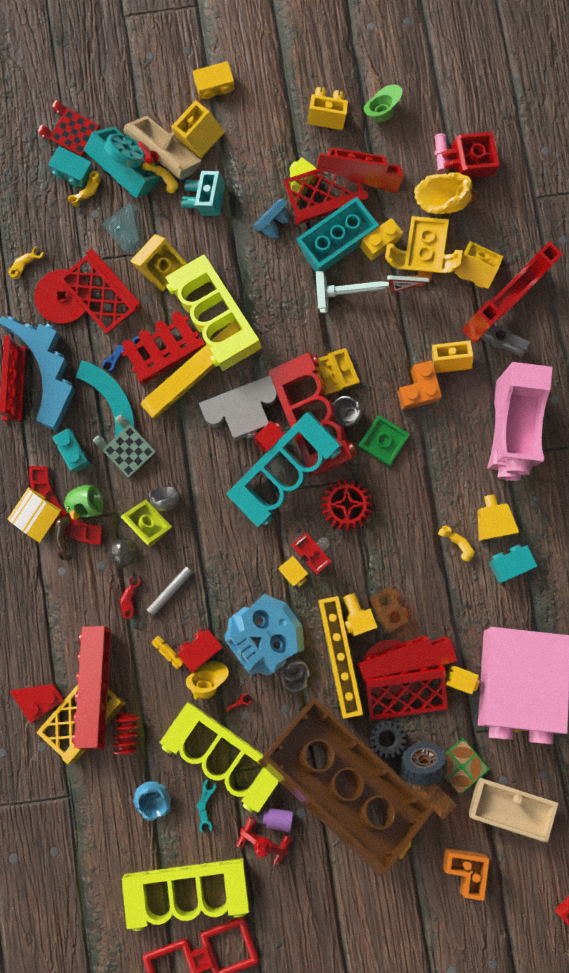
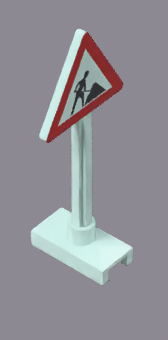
[316,271,429,313]

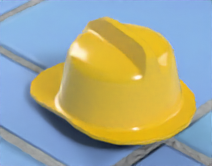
[186,661,229,700]

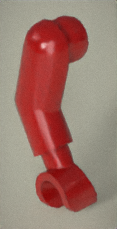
[120,576,141,619]

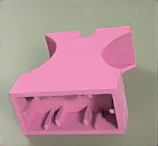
[487,362,552,481]

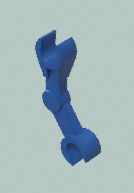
[102,336,144,373]

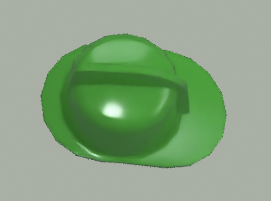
[364,84,403,124]

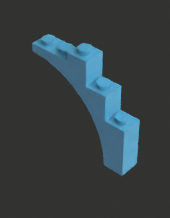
[0,316,76,431]

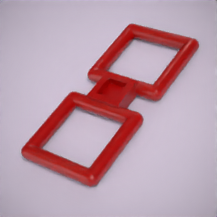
[142,917,260,973]

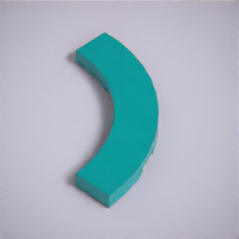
[76,360,135,437]

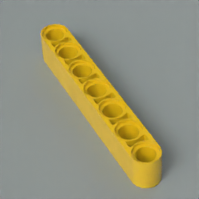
[140,320,241,419]

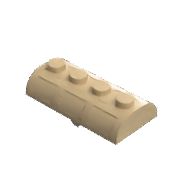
[124,116,202,180]
[469,778,558,843]

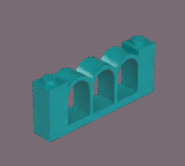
[226,412,343,527]

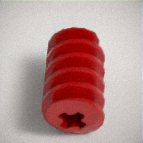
[111,712,140,755]

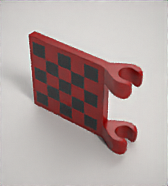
[38,101,99,157]

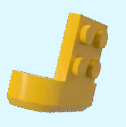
[385,216,463,273]

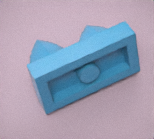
[253,198,289,238]

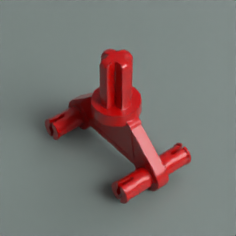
[236,817,293,866]

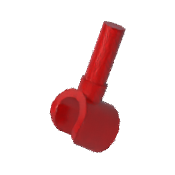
[137,141,159,164]
[226,693,252,712]

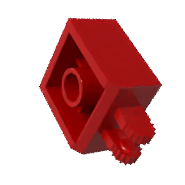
[441,132,500,178]

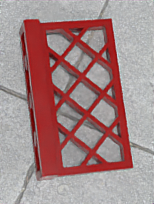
[283,169,369,225]
[58,248,142,334]
[0,335,27,422]
[365,664,448,721]

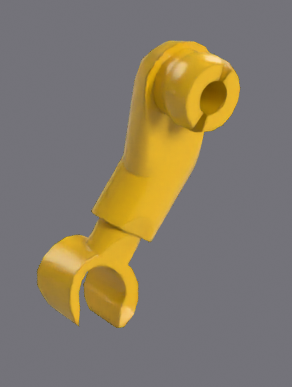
[141,162,178,194]
[68,171,101,207]
[8,246,45,279]
[438,525,475,562]

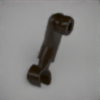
[54,517,72,561]

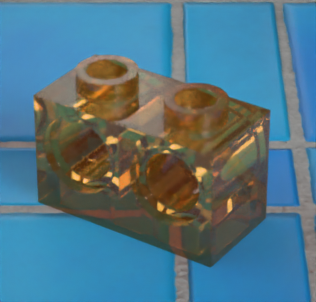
[368,587,409,633]
[411,783,457,820]

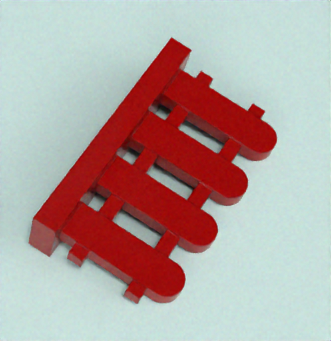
[121,312,205,386]

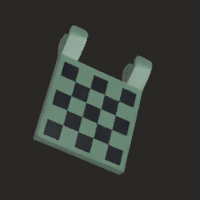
[93,415,156,478]

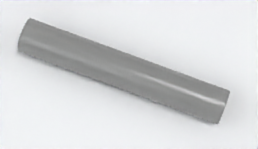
[147,567,193,616]

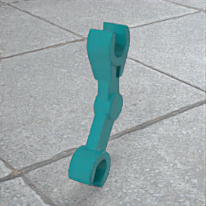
[197,779,216,833]

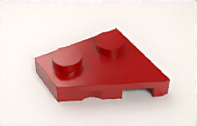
[10,684,65,723]

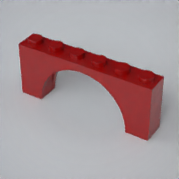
[462,241,563,343]

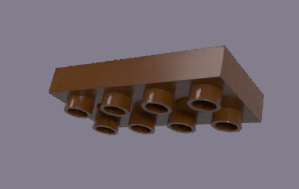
[258,698,434,875]

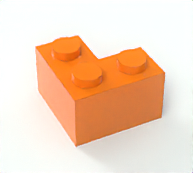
[397,361,442,410]
[443,848,489,901]

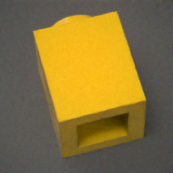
[278,556,308,587]

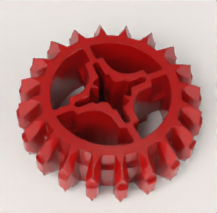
[320,479,373,531]

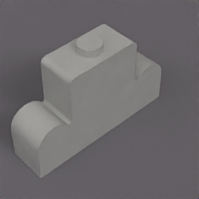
[199,376,277,441]

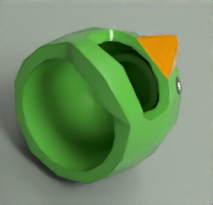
[64,485,103,520]

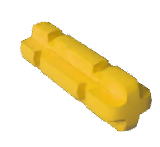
[152,636,184,669]

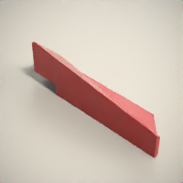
[316,148,404,194]
[358,635,457,679]

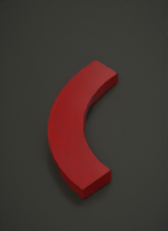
[29,466,103,546]

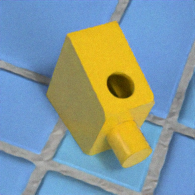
[478,494,519,541]

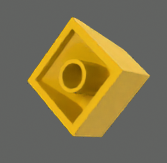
[130,234,187,291]
[455,241,503,289]

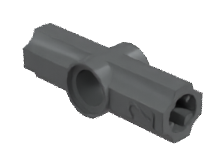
[481,325,530,357]

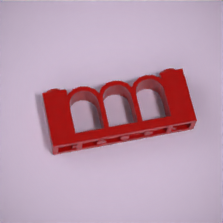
[268,352,357,477]

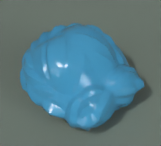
[133,782,171,821]

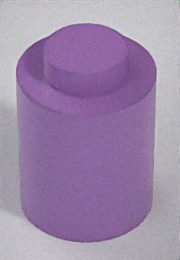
[263,808,293,832]

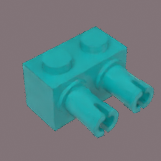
[181,171,226,216]

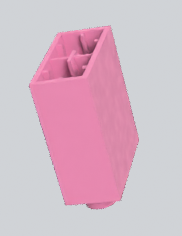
[478,627,569,744]

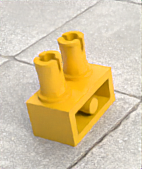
[307,87,348,130]
[343,593,377,636]

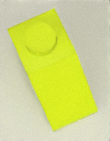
[289,157,319,204]

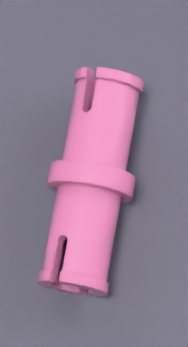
[435,133,449,173]

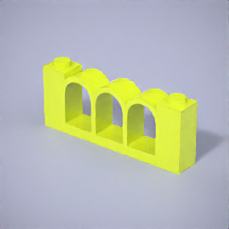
[166,255,262,371]
[160,702,279,813]
[122,858,249,931]

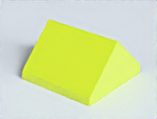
[121,500,172,547]

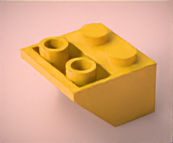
[171,100,225,159]

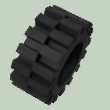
[369,720,406,758]

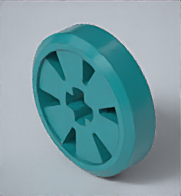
[104,134,145,168]

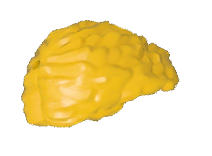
[414,173,472,214]

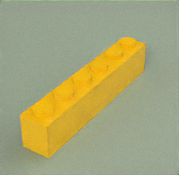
[318,596,363,718]

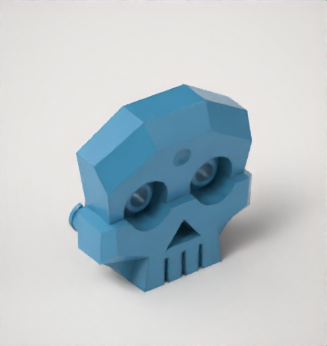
[224,594,304,676]

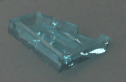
[102,203,140,254]

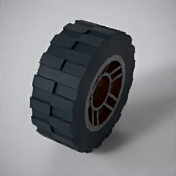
[402,742,447,786]

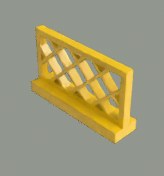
[36,685,126,764]

